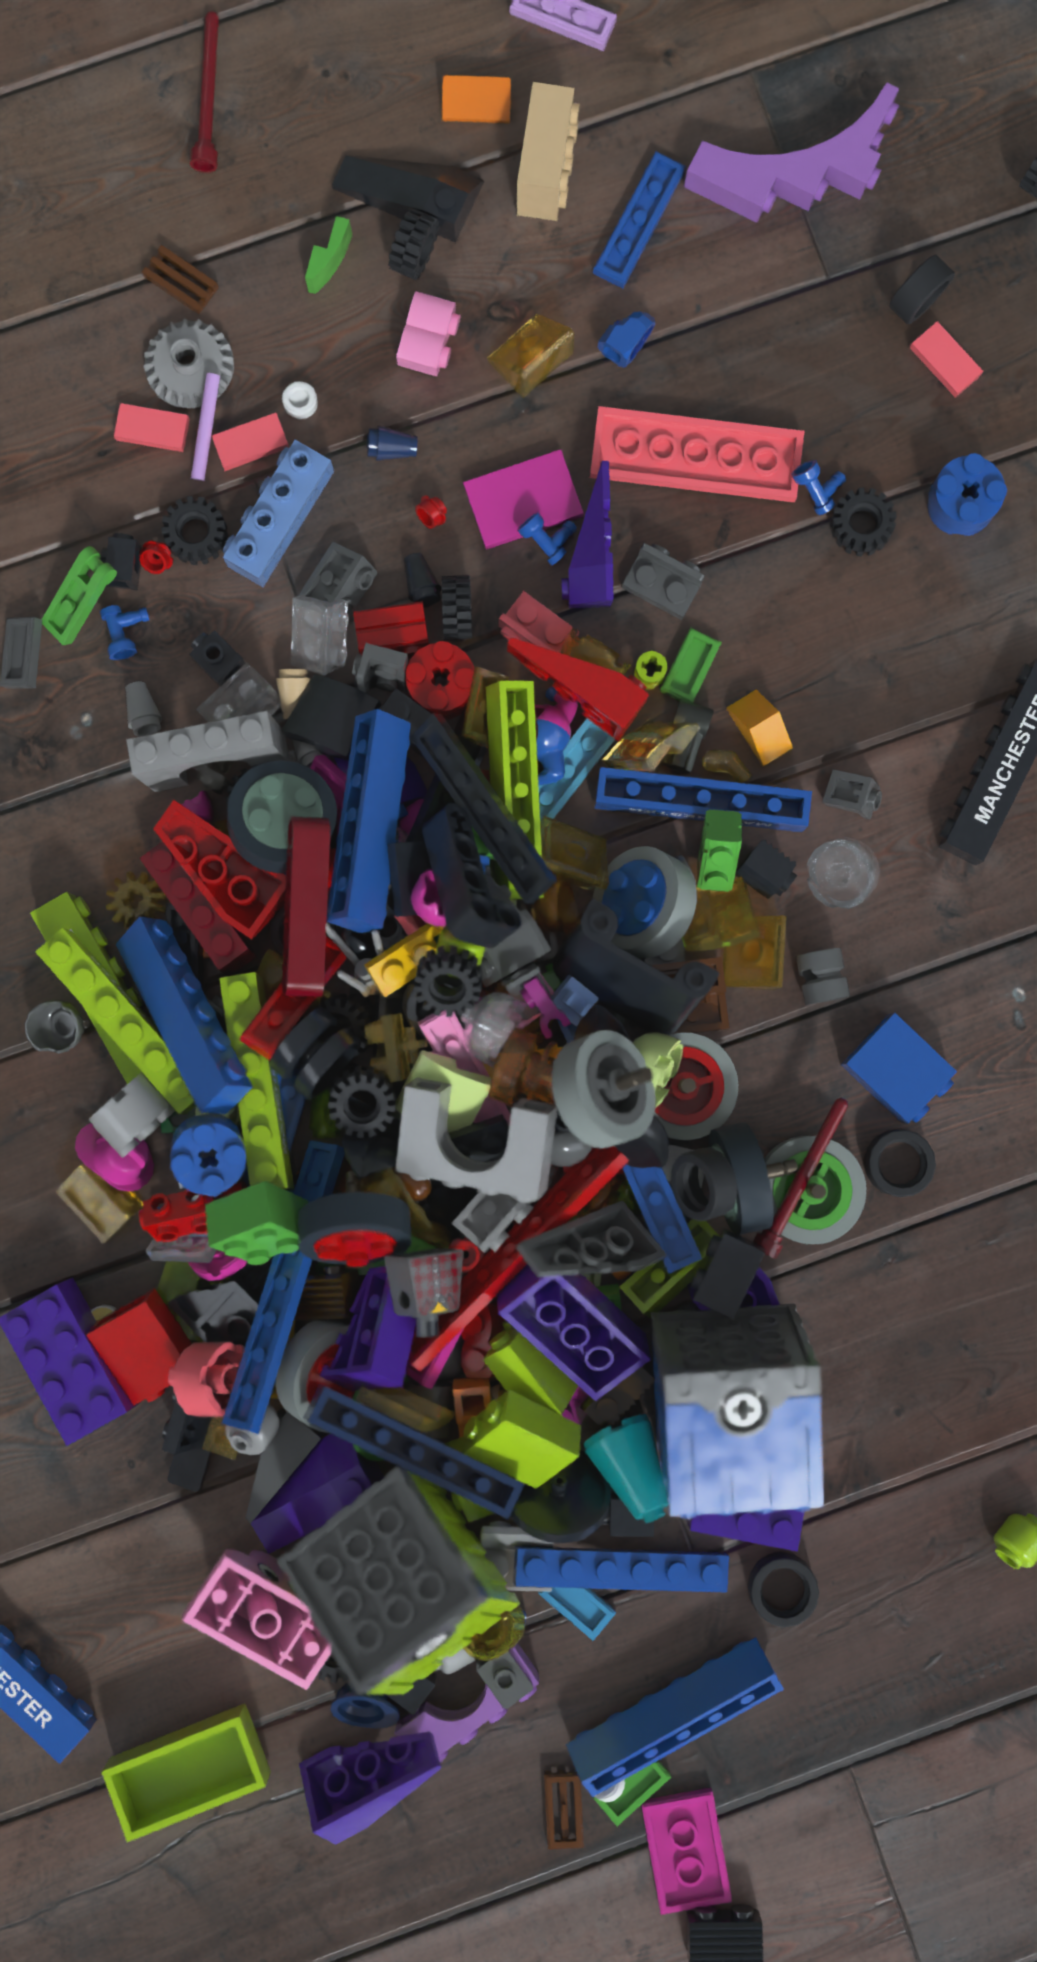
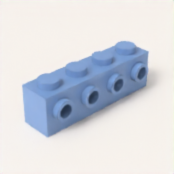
[223,440,334,587]

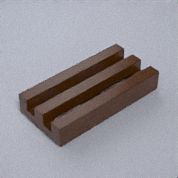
[141,245,219,315]
[544,1769,584,1849]

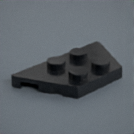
[167,1276,290,1396]

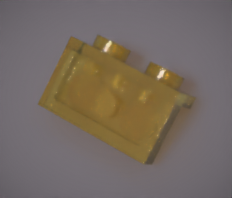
[56,1163,143,1244]

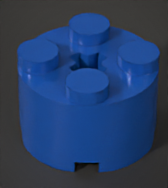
[927,453,1007,536]
[171,1113,246,1196]

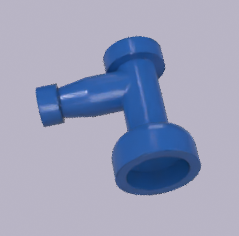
[791,460,846,515]
[517,512,577,565]
[100,605,150,660]

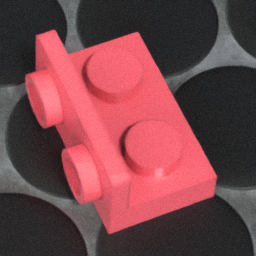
[499,591,579,654]

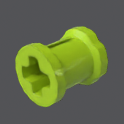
[634,651,667,690]

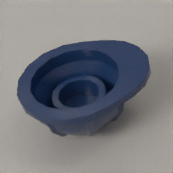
[330,1683,400,1728]

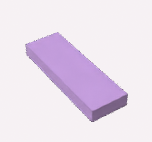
[510,0,617,51]

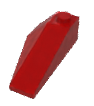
[507,637,649,742]
[153,800,286,940]

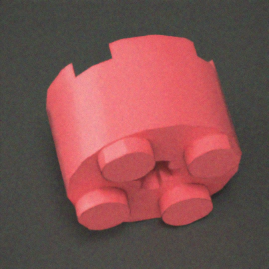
[168,1342,245,1417]

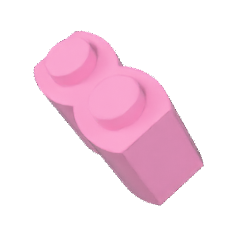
[397,291,460,377]

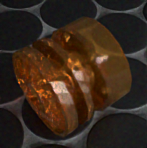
[489,1027,558,1107]

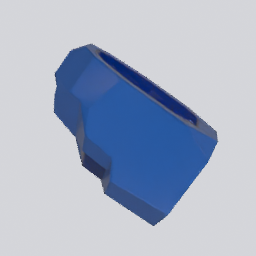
[598,311,656,367]

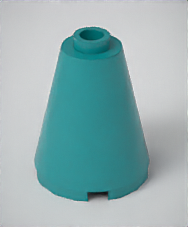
[584,1414,669,1524]

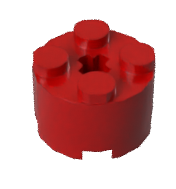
[405,641,476,719]

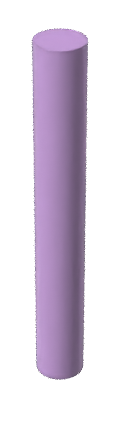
[191,373,220,481]

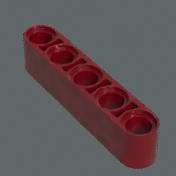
[282,816,330,997]

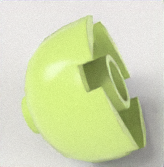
[633,1032,683,1108]

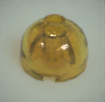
[560,627,631,676]

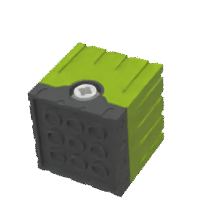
[276,1467,521,1694]

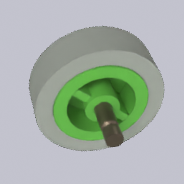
[764,1136,866,1244]

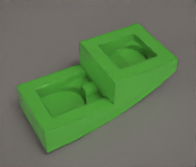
[305,216,352,294]

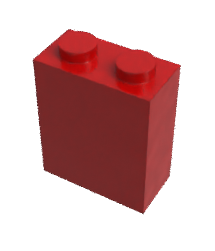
[86,1288,192,1406]

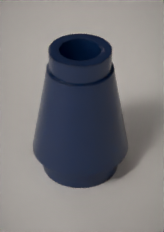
[367,425,418,461]

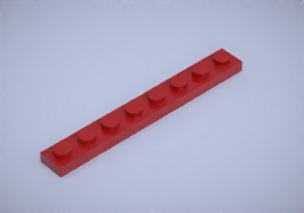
[408,1146,629,1371]

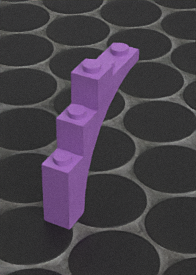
[684,83,899,223]

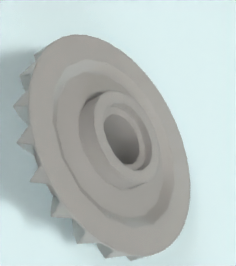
[144,318,234,408]

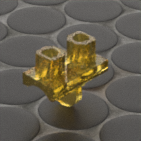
[365,1014,428,1082]

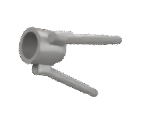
[326,922,384,997]

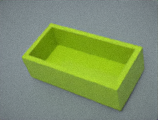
[101,1703,271,1842]

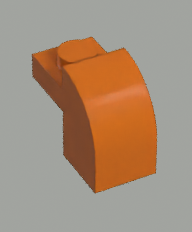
[453,1378,492,1438]

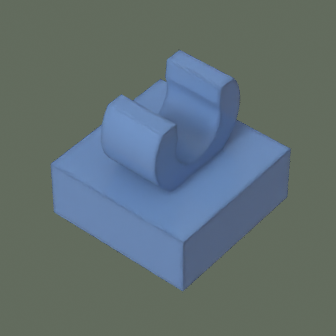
[551,974,599,1027]

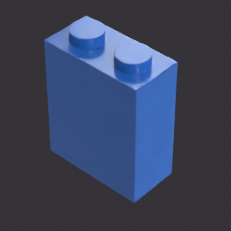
[840,1013,957,1123]

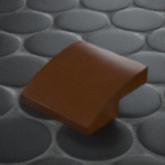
[652,957,730,1034]

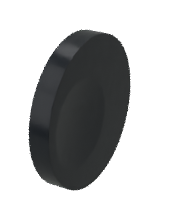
[510,1449,611,1543]

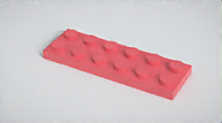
[590,406,804,503]

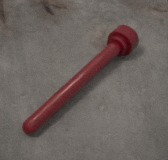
[190,11,219,173]
[753,1098,848,1259]

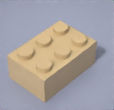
[517,82,580,221]

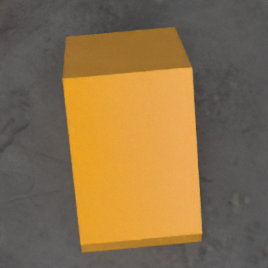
[726,690,793,767]

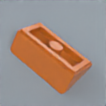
[442,75,511,123]

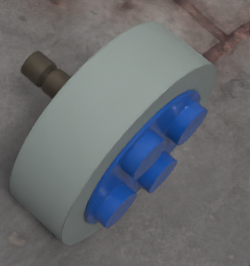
[593,846,697,958]

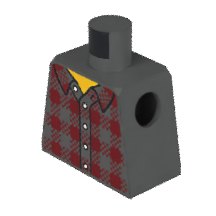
[385,1248,463,1337]

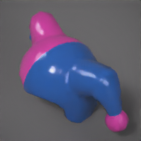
[535,686,578,785]

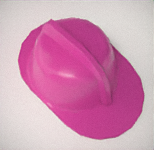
[75,1123,154,1192]

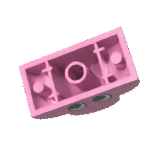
[182,1549,332,1690]

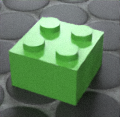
[205,1181,308,1265]

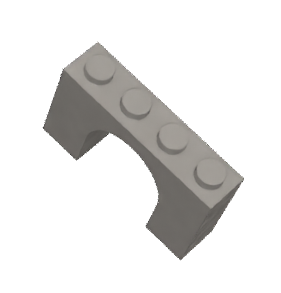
[126,711,289,792]
[396,1078,557,1202]

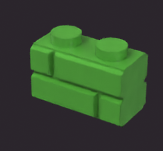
[697,809,742,892]

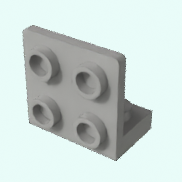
[481,1522,554,1592]

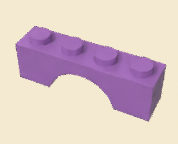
[395,1638,539,1762]

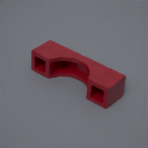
[139,841,257,977]

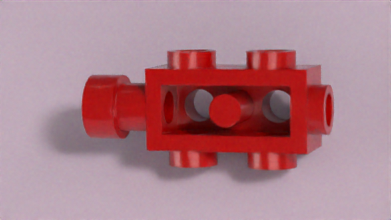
[139,1181,248,1242]

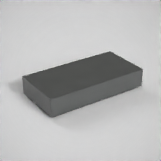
[0,617,42,689]

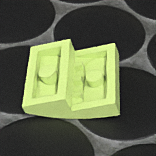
[395,1050,492,1133]

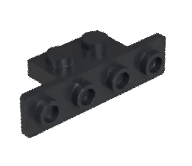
[162,1392,222,1492]

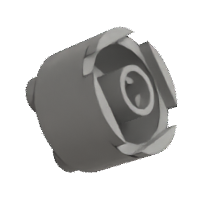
[89,1072,175,1158]

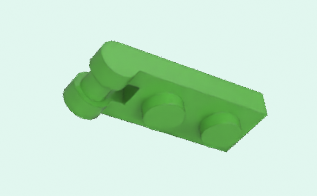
[41,546,117,645]

